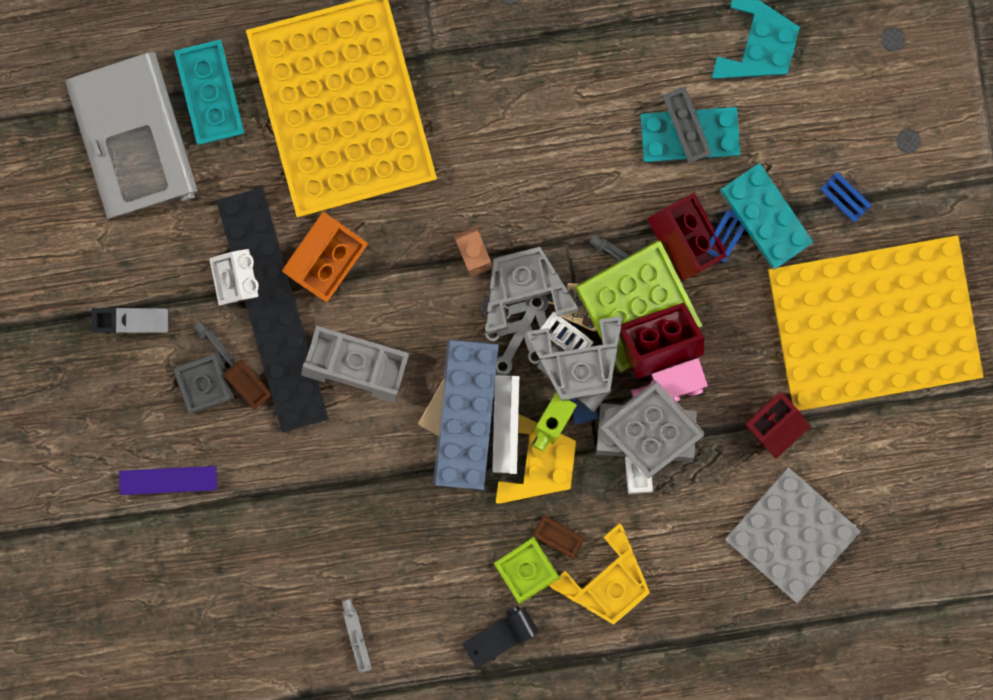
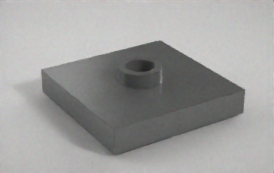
[173,353,234,414]

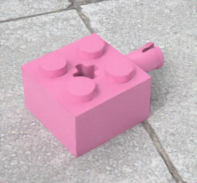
[630,358,708,402]

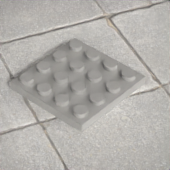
[724,467,861,603]

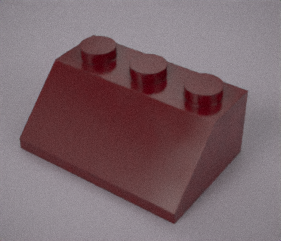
[647,192,727,282]
[620,303,705,379]

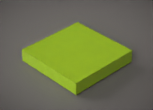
[493,537,560,604]

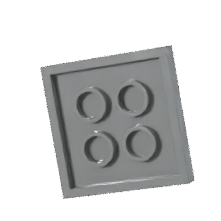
[600,380,704,479]

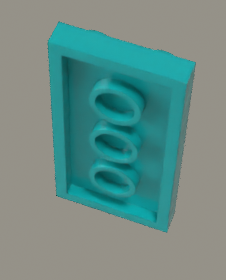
[174,39,245,146]
[640,107,740,163]
[719,163,814,270]

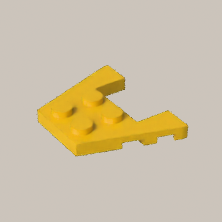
[496,414,576,504]
[549,523,650,625]

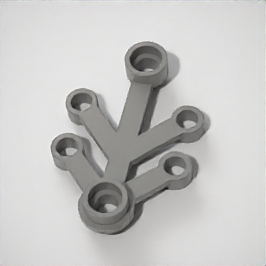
[485,295,553,376]

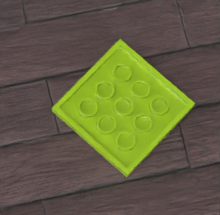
[575,240,702,372]

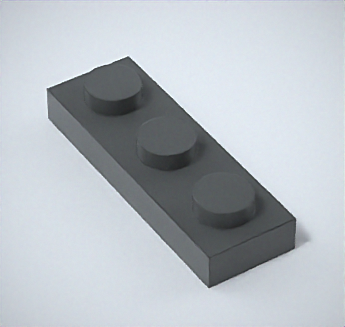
[662,87,711,164]

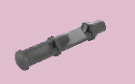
[589,235,630,263]
[194,321,237,371]

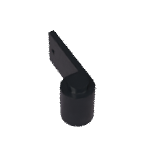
[462,605,539,669]

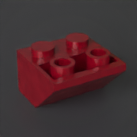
[743,391,811,459]

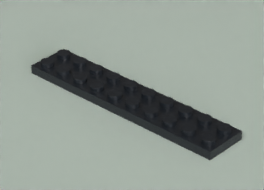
[216,187,329,433]

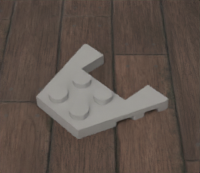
[485,247,579,334]
[527,316,622,401]

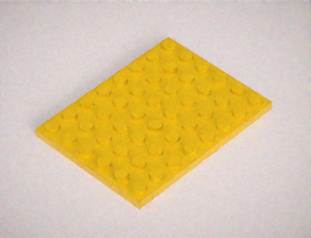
[246,0,437,218]
[768,235,984,411]

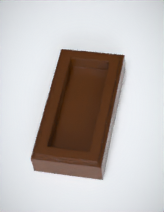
[223,359,272,410]
[532,514,585,559]

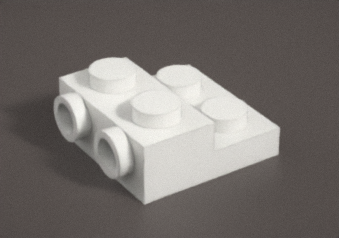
[209,249,259,306]

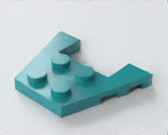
[711,0,800,79]

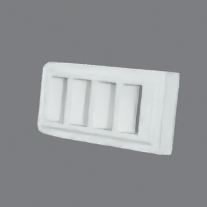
[540,312,593,351]

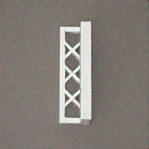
[492,375,519,474]

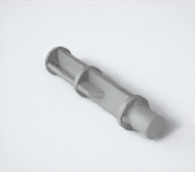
[342,599,372,673]

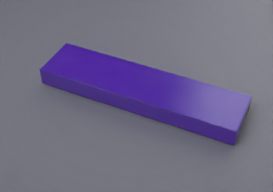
[119,466,218,495]

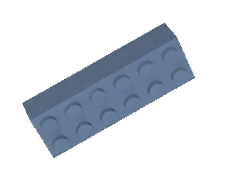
[433,338,498,490]

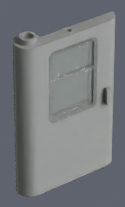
[65,52,198,220]

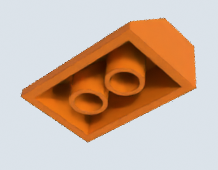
[282,212,369,302]

